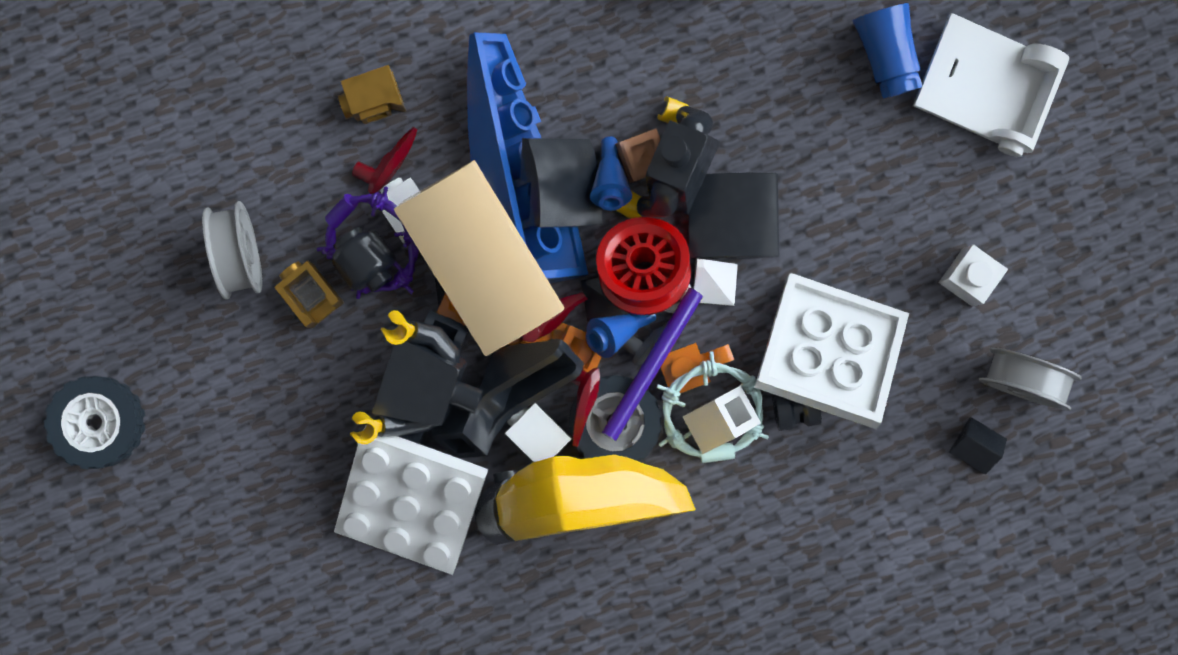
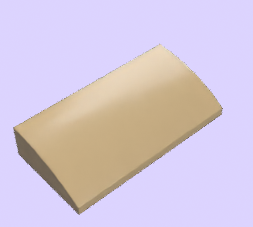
[394,160,564,356]

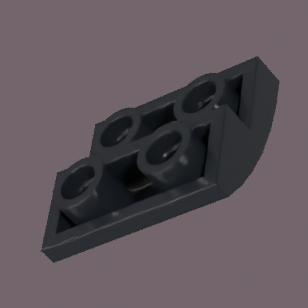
[520,138,602,227]
[689,172,780,260]

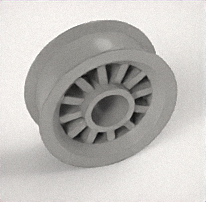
[202,201,262,300]
[979,347,1082,411]

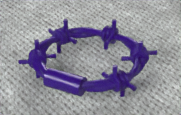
[317,187,419,299]

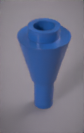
[590,137,632,211]
[586,314,656,358]

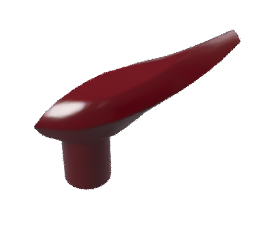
[352,127,418,194]
[519,293,587,343]
[571,368,600,447]

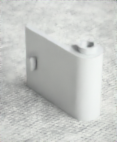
[913,13,1069,157]

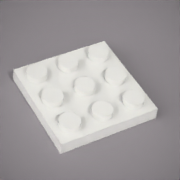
[754,273,909,429]
[334,426,488,575]

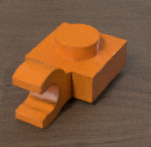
[661,343,734,393]

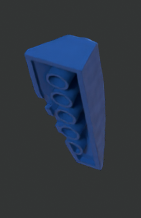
[467,32,588,284]

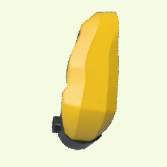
[475,455,696,545]

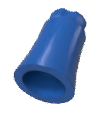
[852,3,922,99]

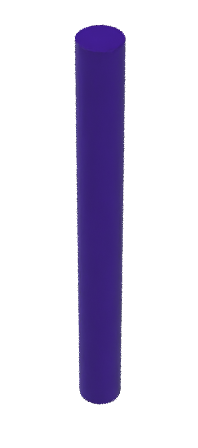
[601,288,703,441]

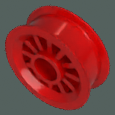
[596,217,691,315]

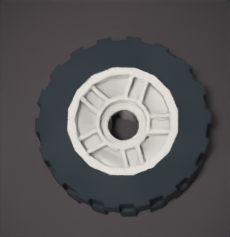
[44,376,145,469]

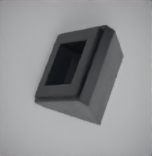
[949,417,1007,474]

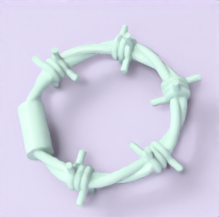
[656,351,769,463]

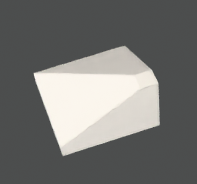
[693,259,737,306]

